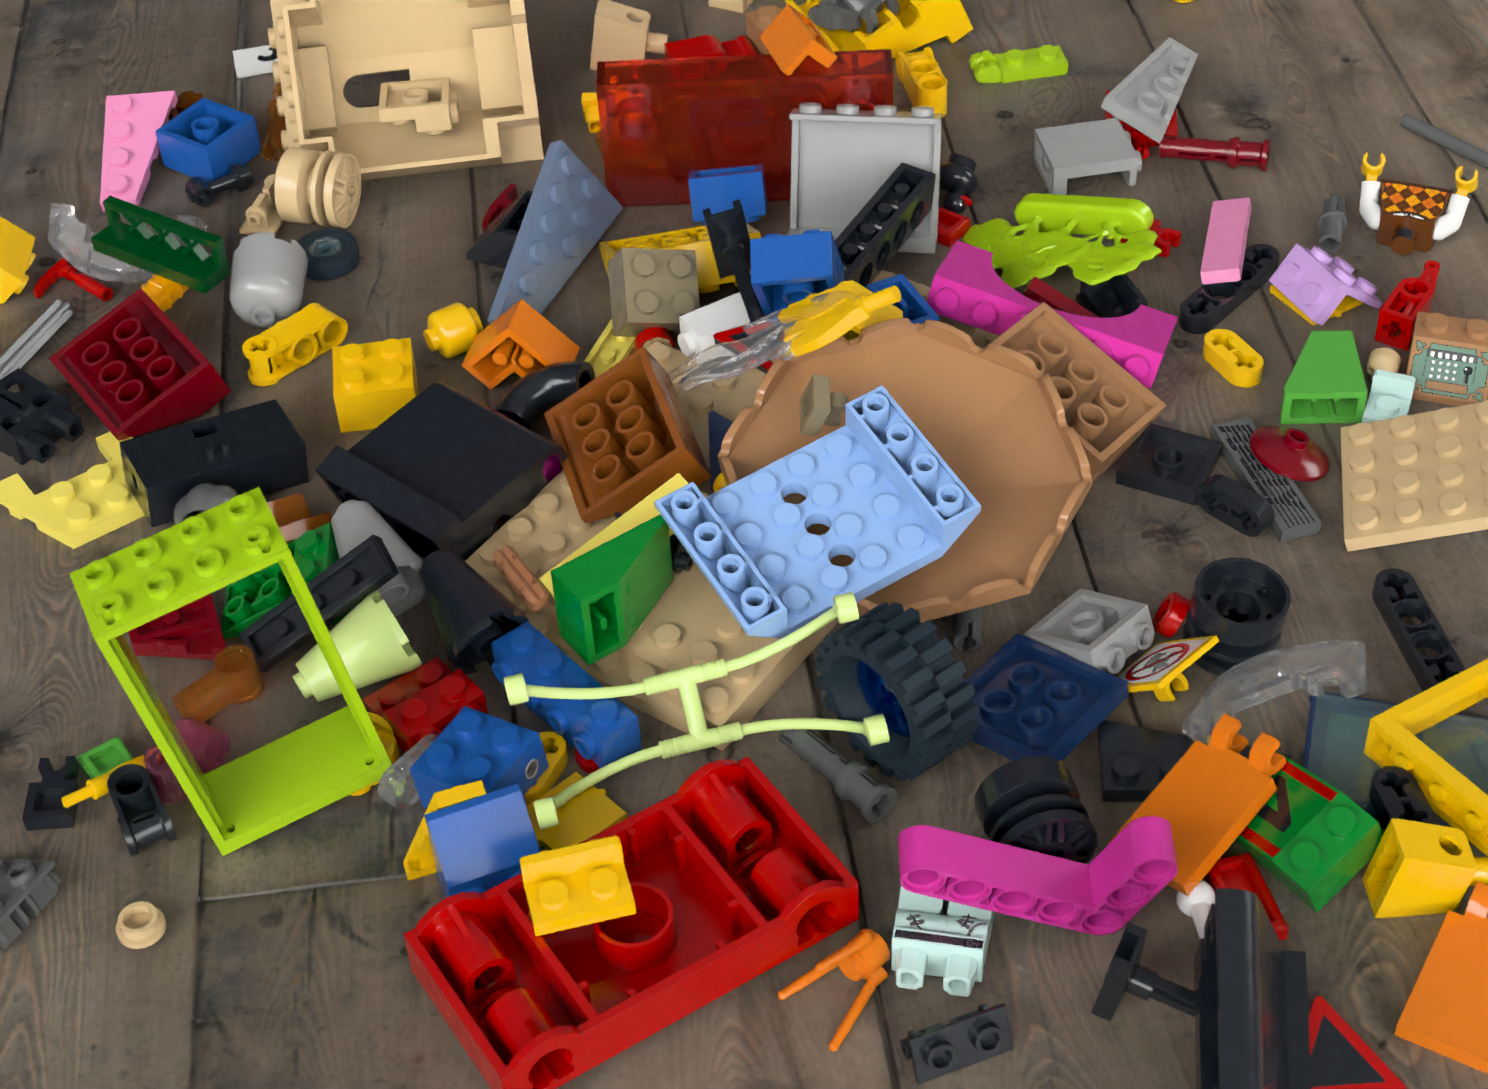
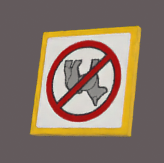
[1116,635,1219,702]

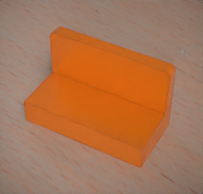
[760,4,838,76]

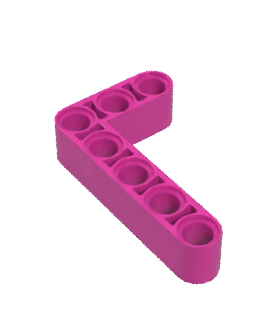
[897,816,1178,935]

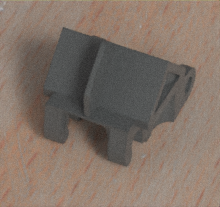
[808,0,899,34]

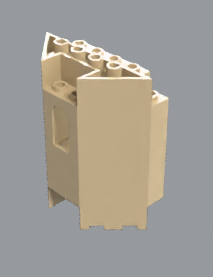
[268,0,544,180]

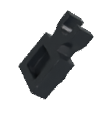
[22,756,79,831]

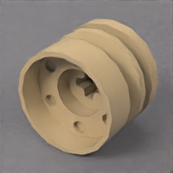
[274,147,361,229]

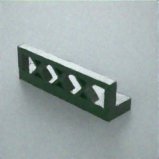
[91,195,230,294]

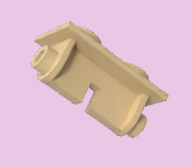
[239,173,283,235]

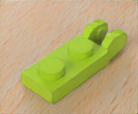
[969,45,1068,84]

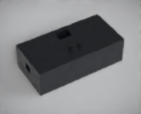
[119,399,309,528]

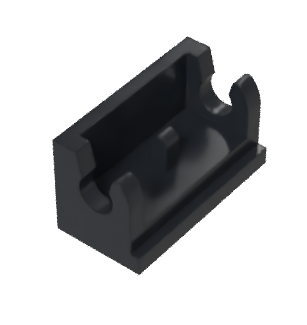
[1076,274,1148,318]

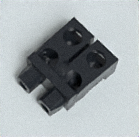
[0,368,84,466]

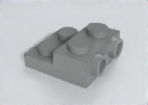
[1023,588,1155,674]

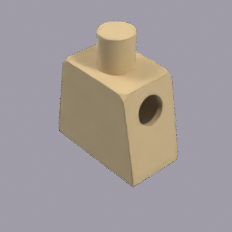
[590,0,668,70]

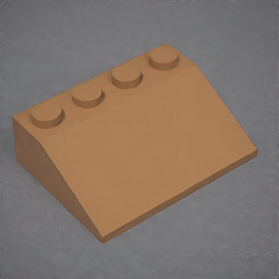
[985,302,1167,482]

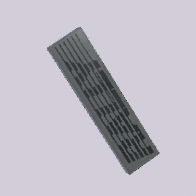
[1210,416,1322,542]

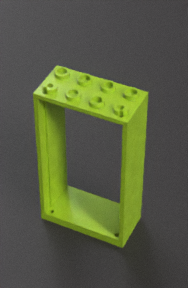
[69,487,396,856]

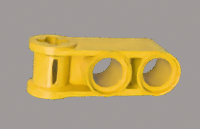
[895,47,947,118]
[242,303,348,387]

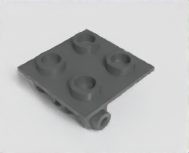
[0,857,61,950]

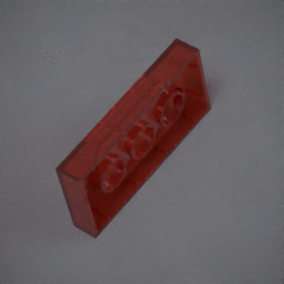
[596,49,893,207]

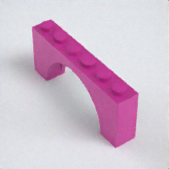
[927,241,1178,389]

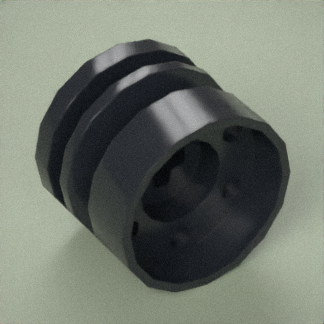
[1182,557,1291,679]
[974,756,1097,864]

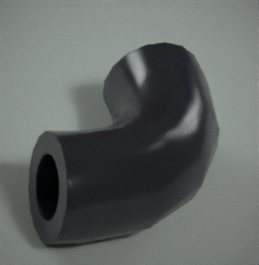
[495,361,595,429]

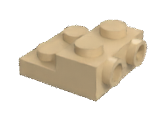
[378,77,459,135]

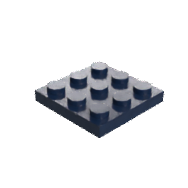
[965,633,1129,761]

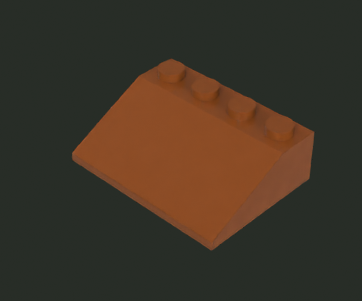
[544,346,712,523]

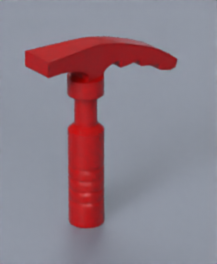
[33,249,113,302]

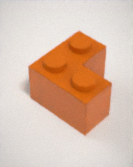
[461,299,580,389]

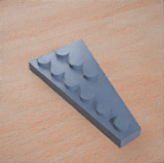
[487,140,623,324]

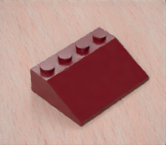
[49,288,232,441]

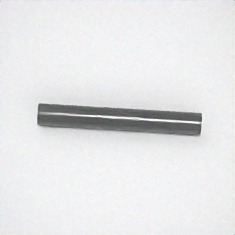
[1400,114,1488,169]

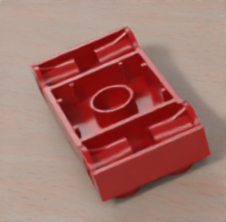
[403,756,859,1089]

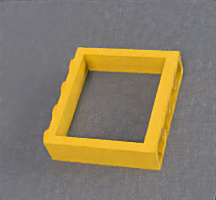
[1364,659,1488,857]

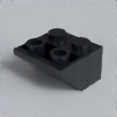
[466,190,533,268]

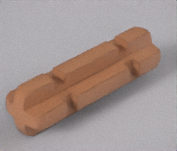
[492,545,550,612]

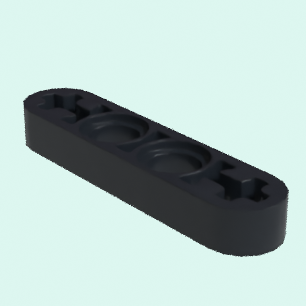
[1179,244,1279,334]
[1372,568,1466,691]

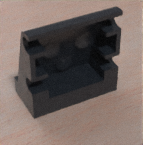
[315,381,568,561]
[1194,888,1311,1089]

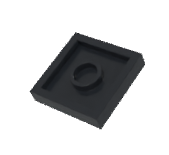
[1116,423,1223,506]

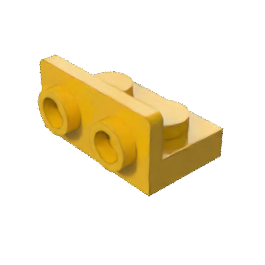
[519,836,636,936]

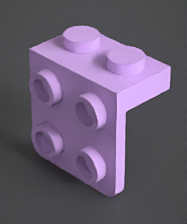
[1269,243,1383,326]

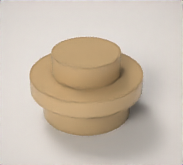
[116,901,166,949]

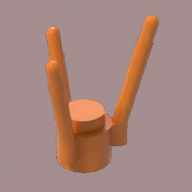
[777,928,890,1052]

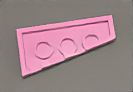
[100,91,178,212]

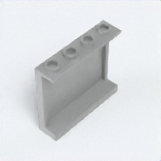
[787,103,942,253]

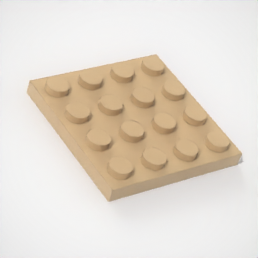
[1341,400,1488,552]

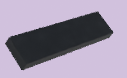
[239,535,399,672]

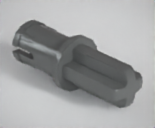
[1317,193,1348,254]

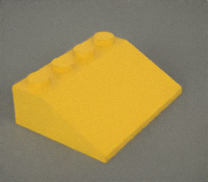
[599,223,761,293]

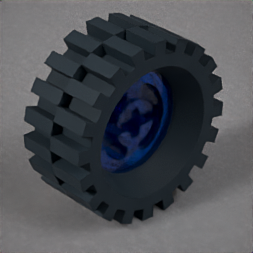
[815,602,979,781]

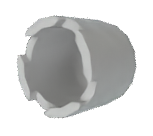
[229,232,308,328]

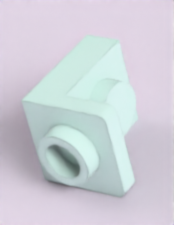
[1362,369,1416,423]

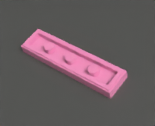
[1200,197,1252,284]

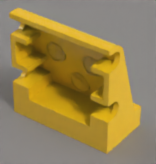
[784,0,973,73]

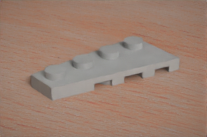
[1101,37,1198,144]

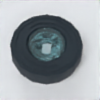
[297,228,360,281]

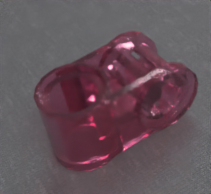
[144,716,230,803]

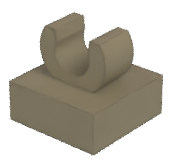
[800,374,848,437]

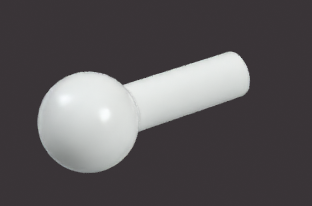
[1176,880,1215,938]

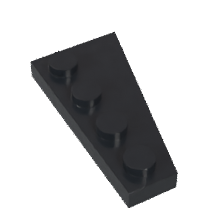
[1097,720,1292,802]

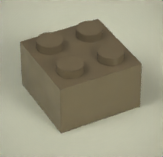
[608,247,700,338]

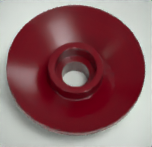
[1249,426,1330,482]

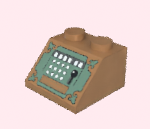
[1406,312,1488,406]

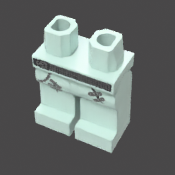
[892,886,995,997]

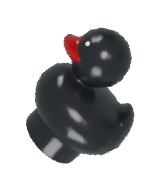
[939,153,978,214]

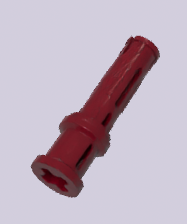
[1159,135,1271,172]

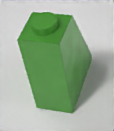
[1279,330,1368,424]

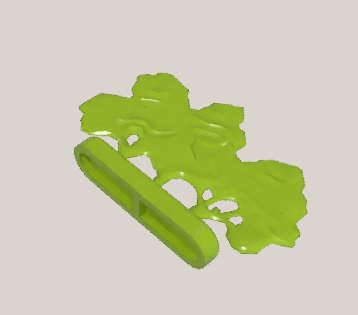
[962,193,1162,289]

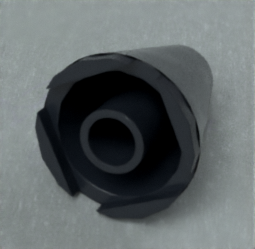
[418,550,530,674]

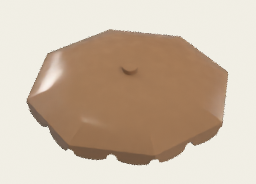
[718,318,1093,623]

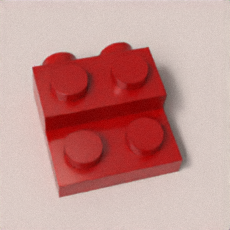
[362,656,488,762]

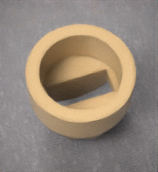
[1367,347,1401,379]

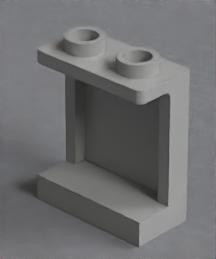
[1033,118,1142,195]

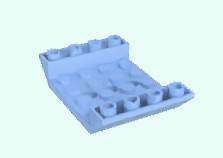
[654,385,981,638]

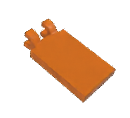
[1108,713,1287,896]
[1394,881,1488,1074]

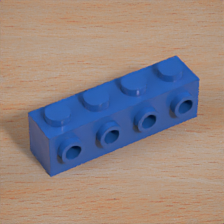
[491,621,642,769]

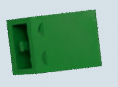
[551,514,673,665]
[221,522,351,638]

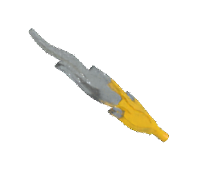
[668,285,901,390]

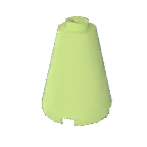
[292,590,423,702]

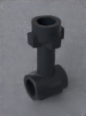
[185,163,254,207]

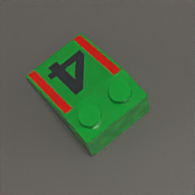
[1235,751,1383,913]

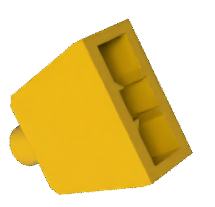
[1362,818,1488,918]

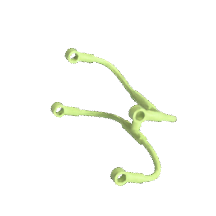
[503,592,890,830]

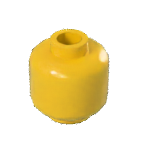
[423,302,483,359]

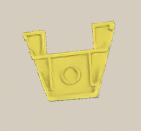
[0,432,145,549]

